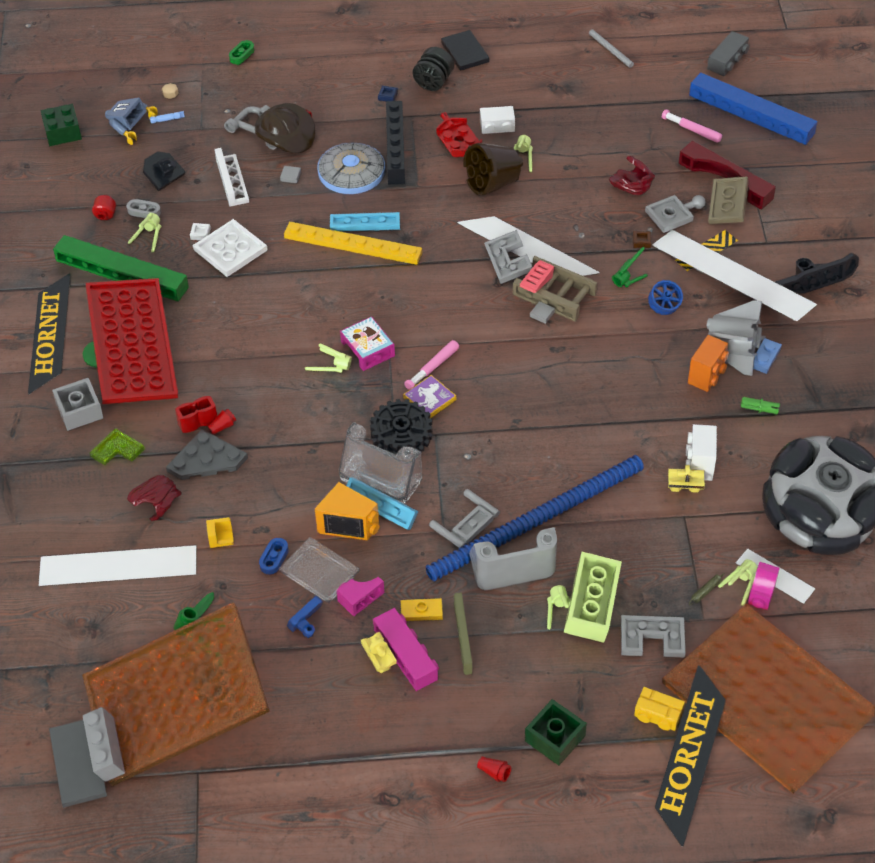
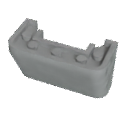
[469,527,557,590]

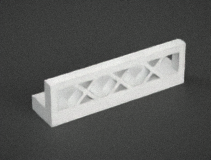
[215,148,249,207]

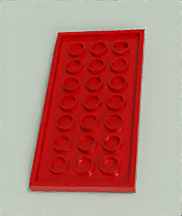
[86,278,178,404]

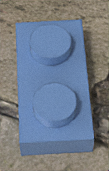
[753,338,782,374]

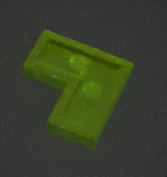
[90,428,145,465]

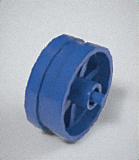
[648,280,683,315]

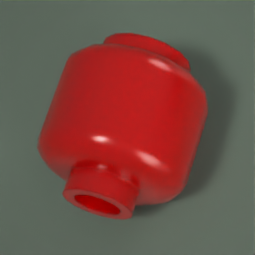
[92,195,116,220]

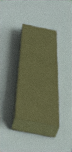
[454,592,472,675]

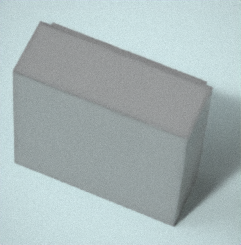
[280,166,301,183]
[530,301,555,324]

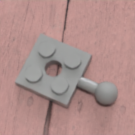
[645,195,706,233]

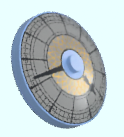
[318,143,385,194]

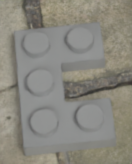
[484,230,533,284]
[621,615,685,658]

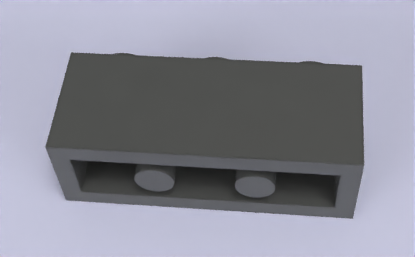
[707,31,749,76]

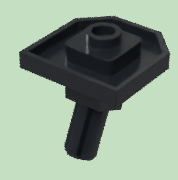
[143,151,185,191]

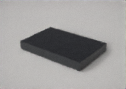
[441,30,489,71]

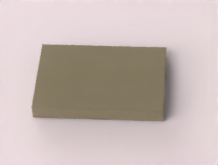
[708,177,749,224]

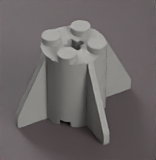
[706,300,766,376]

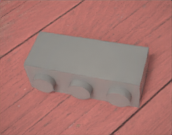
[82,707,125,782]

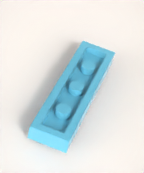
[330,212,400,231]
[346,477,418,530]

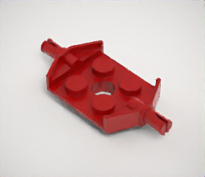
[436,112,482,157]

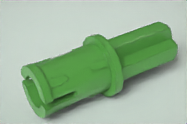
[741,397,780,415]

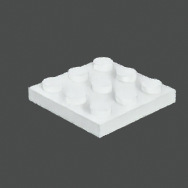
[193,219,268,277]

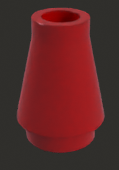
[207,409,236,435]
[477,756,512,782]

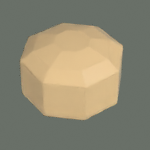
[162,83,179,99]

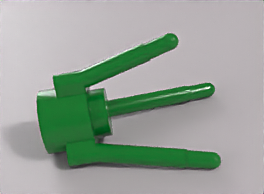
[612,247,648,288]

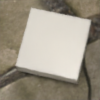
[190,223,211,240]

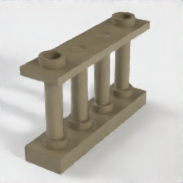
[513,256,597,322]

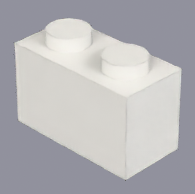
[480,106,515,134]

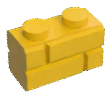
[634,687,685,731]

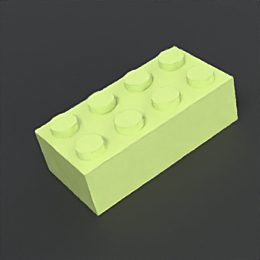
[564,552,622,643]

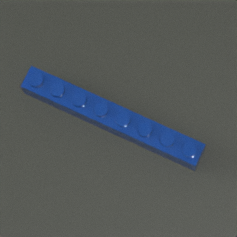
[689,72,817,145]

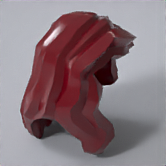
[609,156,655,196]
[127,475,182,521]

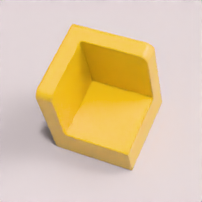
[206,517,234,548]

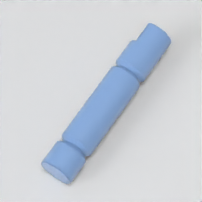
[150,111,185,124]

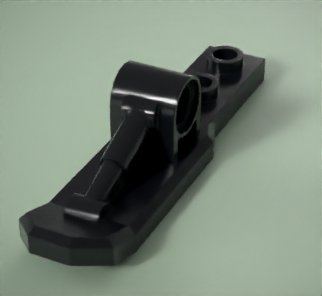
[775,253,859,294]

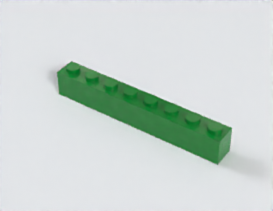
[53,235,189,302]

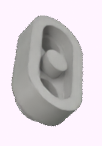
[126,199,161,218]

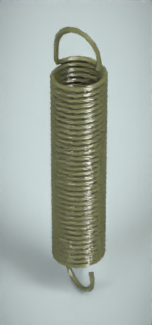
[689,573,725,605]

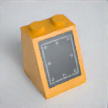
[315,482,380,540]

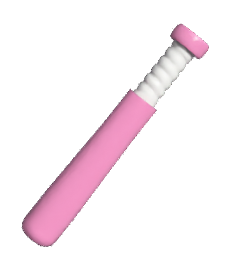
[662,109,722,143]
[404,340,459,390]

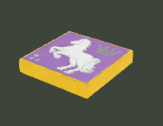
[403,375,456,418]

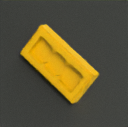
[401,598,443,621]

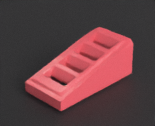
[520,260,554,293]

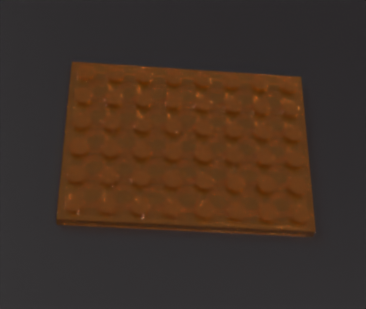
[82,602,270,786]
[662,604,875,794]

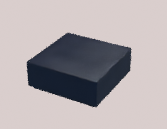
[378,85,398,101]

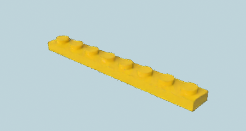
[284,222,422,265]

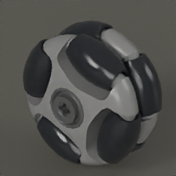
[762,436,875,555]

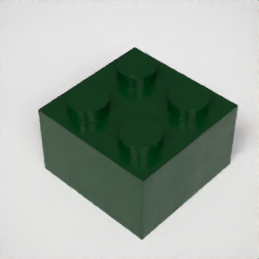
[40,104,82,146]
[525,699,587,766]

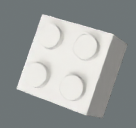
[686,424,717,481]

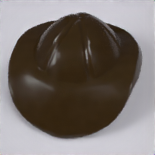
[255,103,315,153]

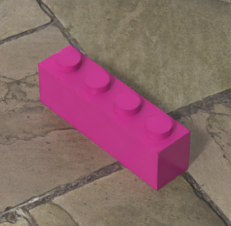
[373,608,439,691]

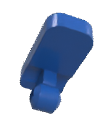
[287,596,323,638]

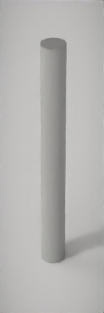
[589,29,634,68]

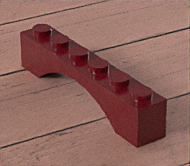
[679,141,776,210]

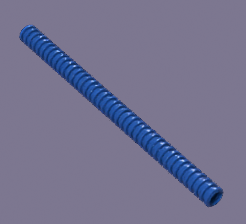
[426,455,644,582]

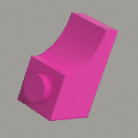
[748,562,780,610]
[337,577,385,616]

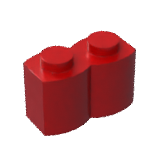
[175,396,217,433]

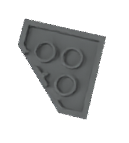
[166,429,248,480]

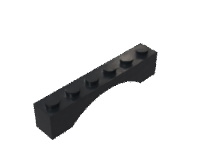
[386,101,405,185]

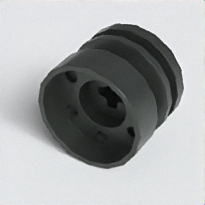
[412,47,454,91]

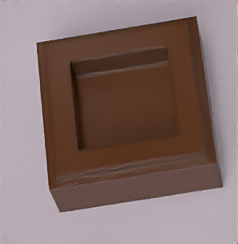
[633,231,651,248]

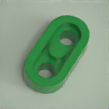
[229,40,255,65]

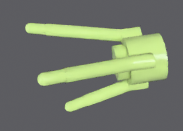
[514,135,533,172]
[128,213,162,252]
[305,343,352,373]
[718,559,758,606]
[547,585,570,630]

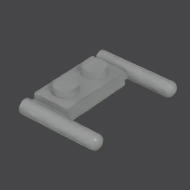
[429,489,500,548]

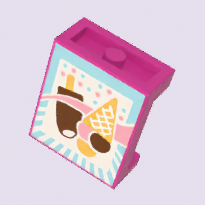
[340,316,395,371]

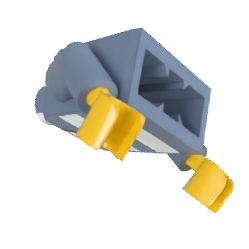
[105,98,158,145]

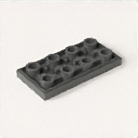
[49,720,107,808]

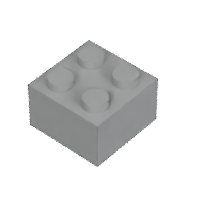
[52,378,103,431]

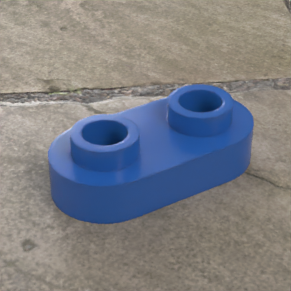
[259,538,289,575]

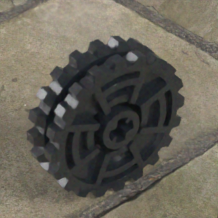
[370,399,433,458]

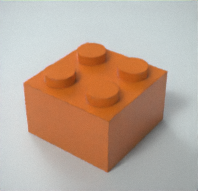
[688,335,729,392]

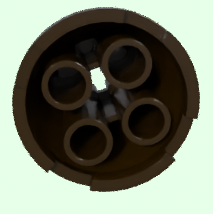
[463,143,523,195]

